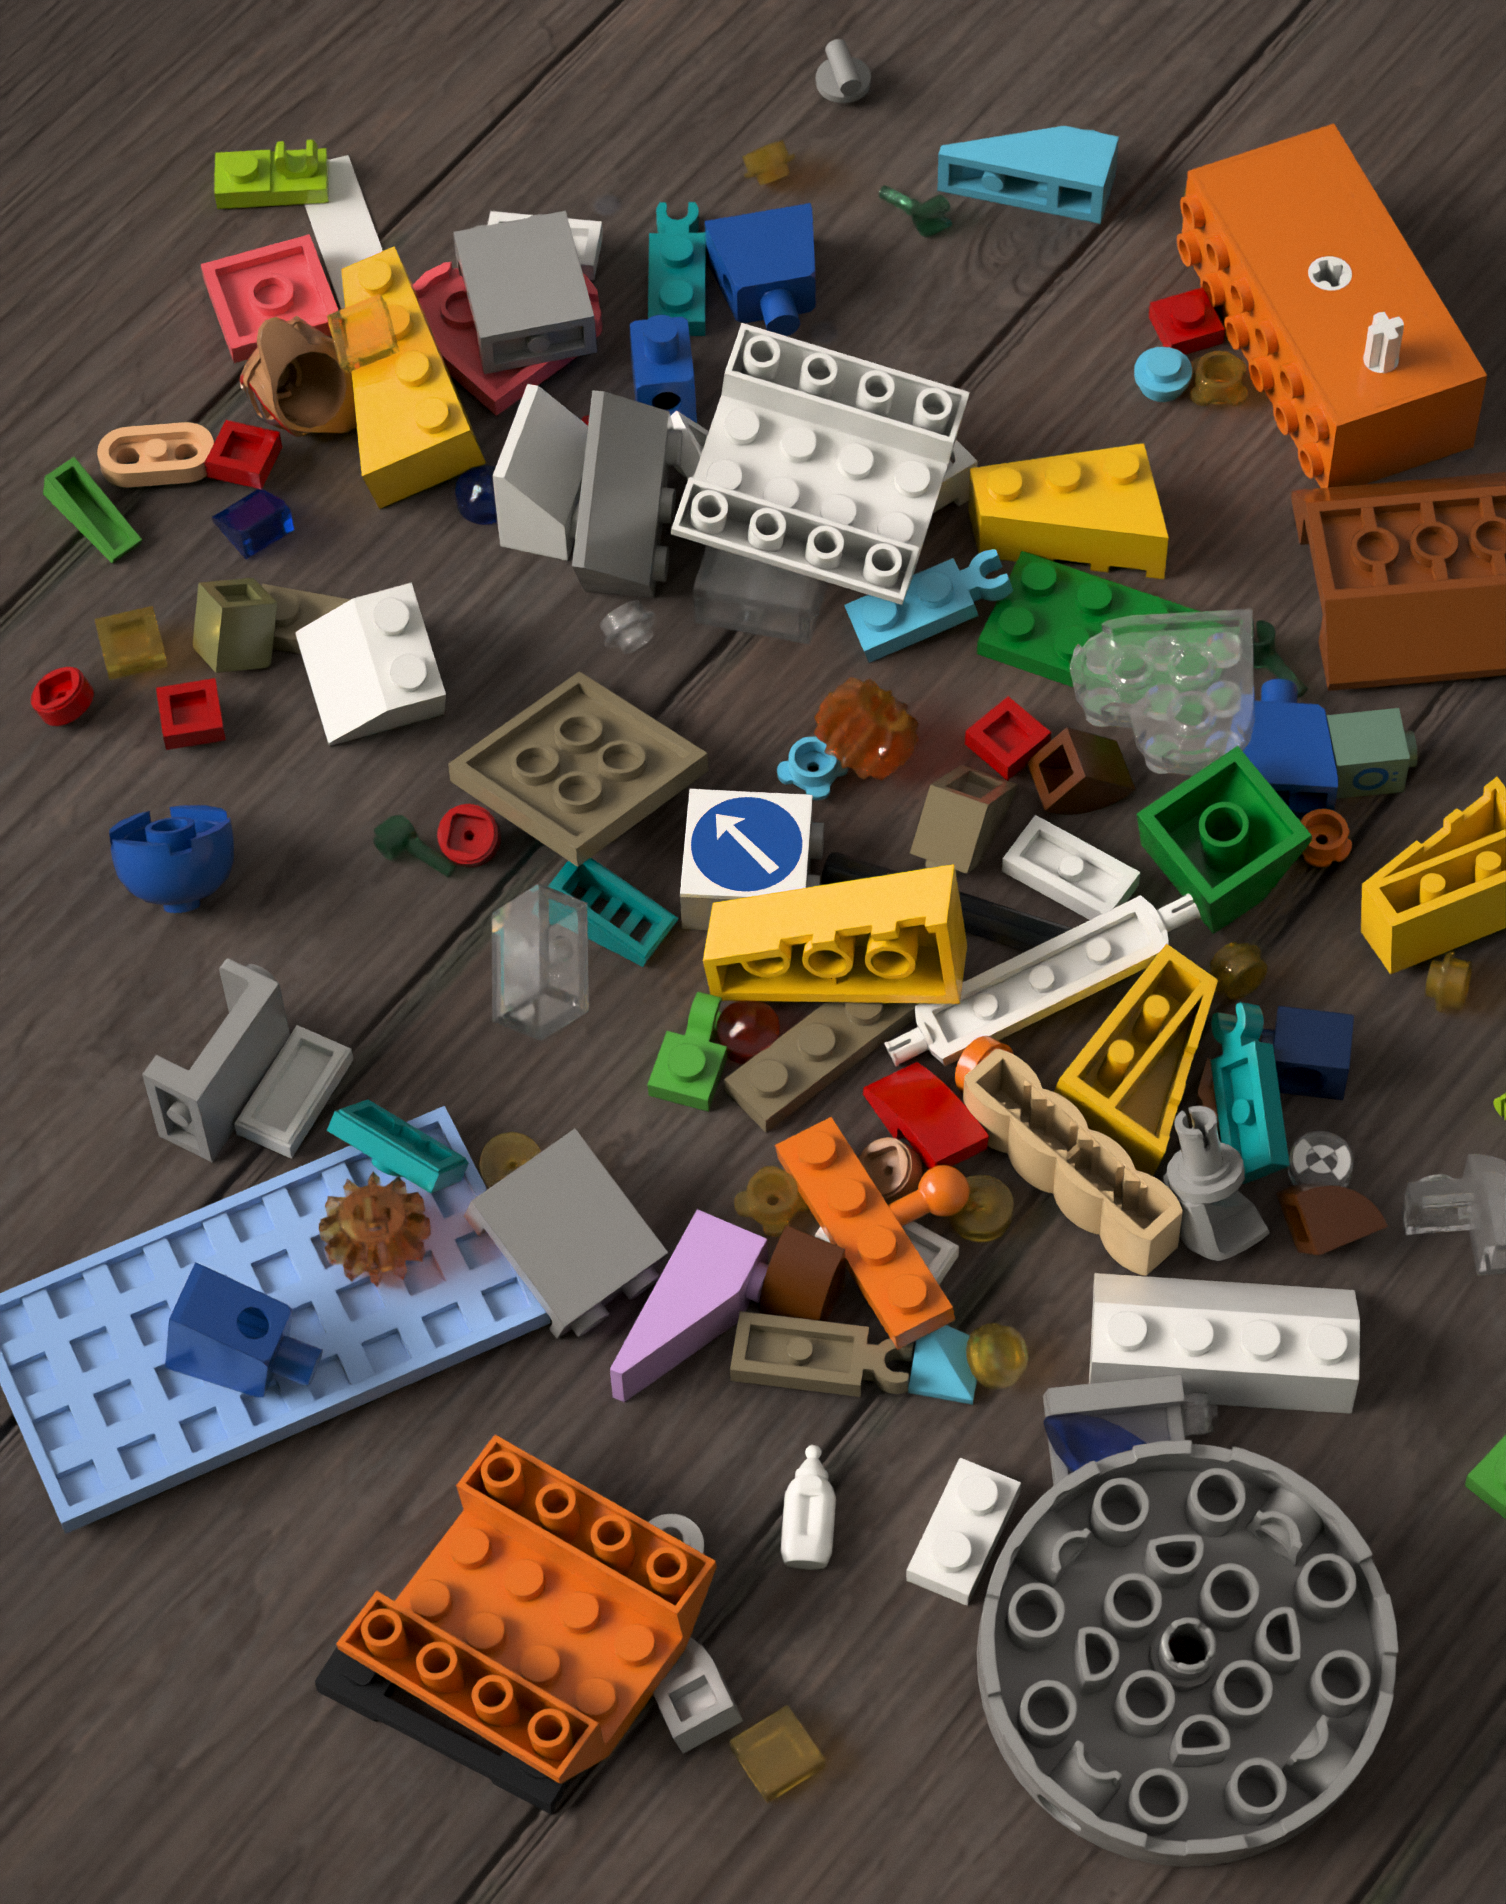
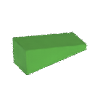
[43,457,142,563]

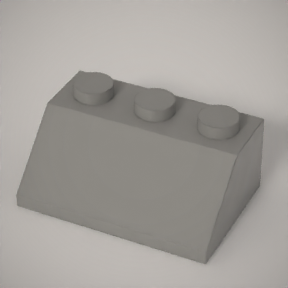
[572,390,682,598]

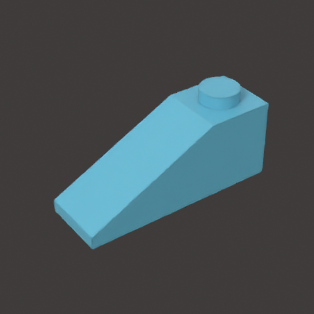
[937,126,1119,224]

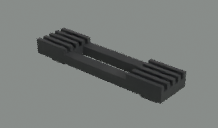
[315,1647,571,1815]

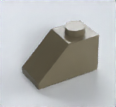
[910,764,1018,876]

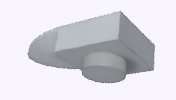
[653,1637,743,1754]

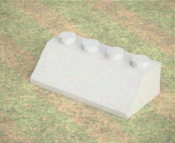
[1089,1273,1360,1414]

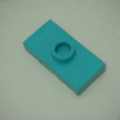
[327,1099,469,1194]

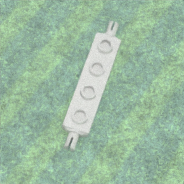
[884,893,1201,1067]

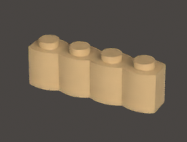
[963,1048,1183,1276]

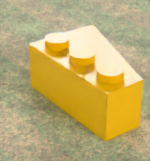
[968,443,1169,579]
[1361,776,1506,974]
[1054,943,1218,1176]

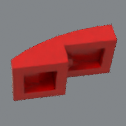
[862,1062,989,1170]

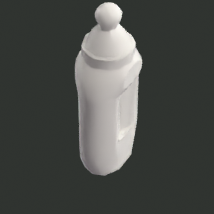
[781,1445,836,1570]

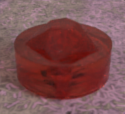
[717,1000,780,1064]

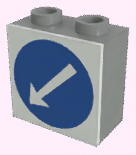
[680,789,824,930]

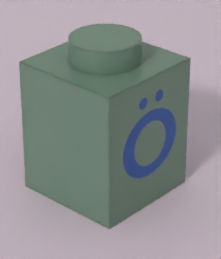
[1326,708,1417,799]

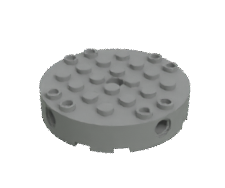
[977,1440,1398,1867]

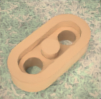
[97,422,214,488]

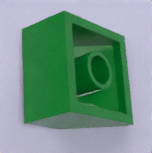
[1137,746,1312,934]

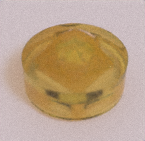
[479,1132,542,1187]
[949,1175,1013,1242]

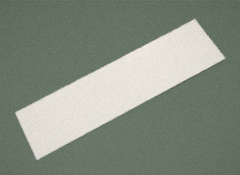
[304,155,383,325]

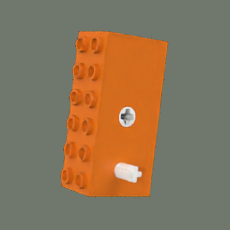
[1177,123,1487,488]

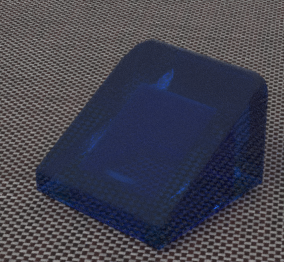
[212,489,294,559]

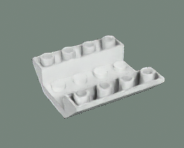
[671,323,970,605]

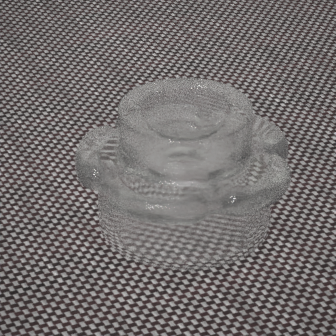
[599,600,656,654]

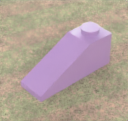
[610,1209,769,1402]

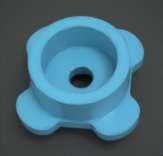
[777,737,849,801]

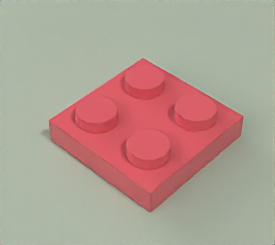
[201,234,344,363]

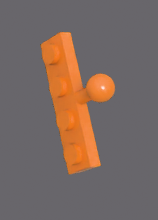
[775,1117,969,1350]

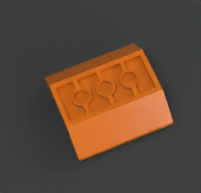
[336,1434,717,1784]

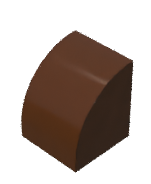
[1027,727,1136,815]
[1276,1183,1388,1256]
[759,1225,845,1322]

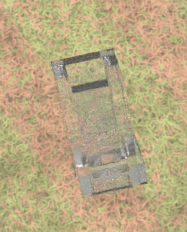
[1401,1154,1506,1276]

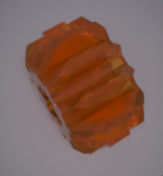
[814,677,919,781]
[319,1171,431,1287]

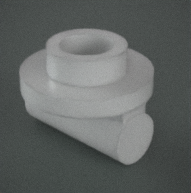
[816,39,871,103]

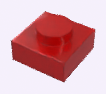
[1149,287,1225,355]
[205,420,282,490]
[156,678,226,750]
[965,696,1051,781]

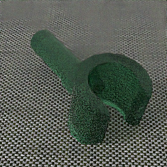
[879,185,952,237]
[1240,620,1308,698]
[373,815,457,878]

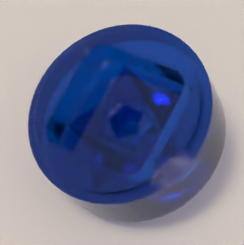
[455,465,498,525]

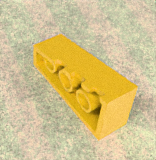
[341,246,486,509]
[703,864,967,1004]

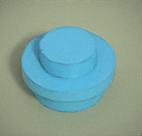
[1134,347,1192,402]

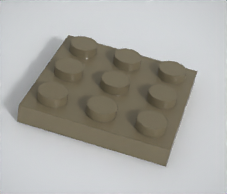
[448,671,709,867]

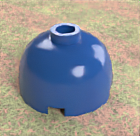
[109,805,234,913]

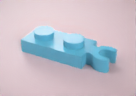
[844,549,1013,663]

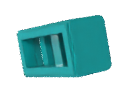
[537,858,679,967]

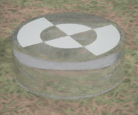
[1288,1131,1354,1187]

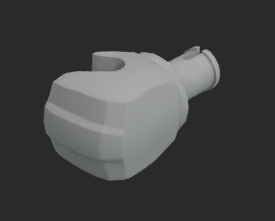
[1163,1106,1269,1261]

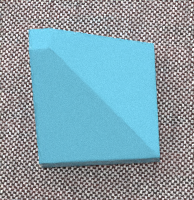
[908,1325,985,1405]

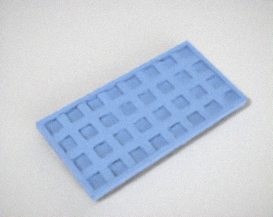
[0,1106,551,1534]

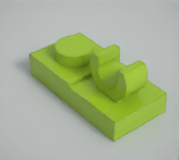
[214,139,329,209]

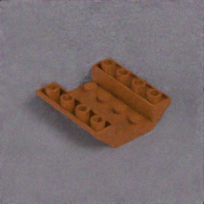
[1291,472,1506,691]

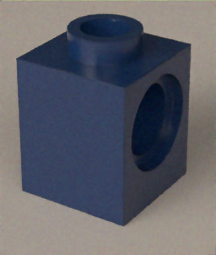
[1260,1006,1354,1101]

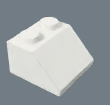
[493,384,588,561]
[296,583,446,746]

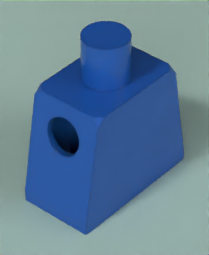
[705,203,816,336]
[629,315,697,423]
[1226,679,1338,819]
[165,1262,323,1397]

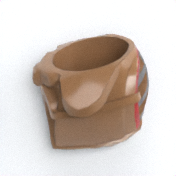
[240,316,357,437]

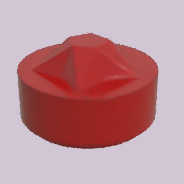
[31,667,94,726]
[437,804,501,868]

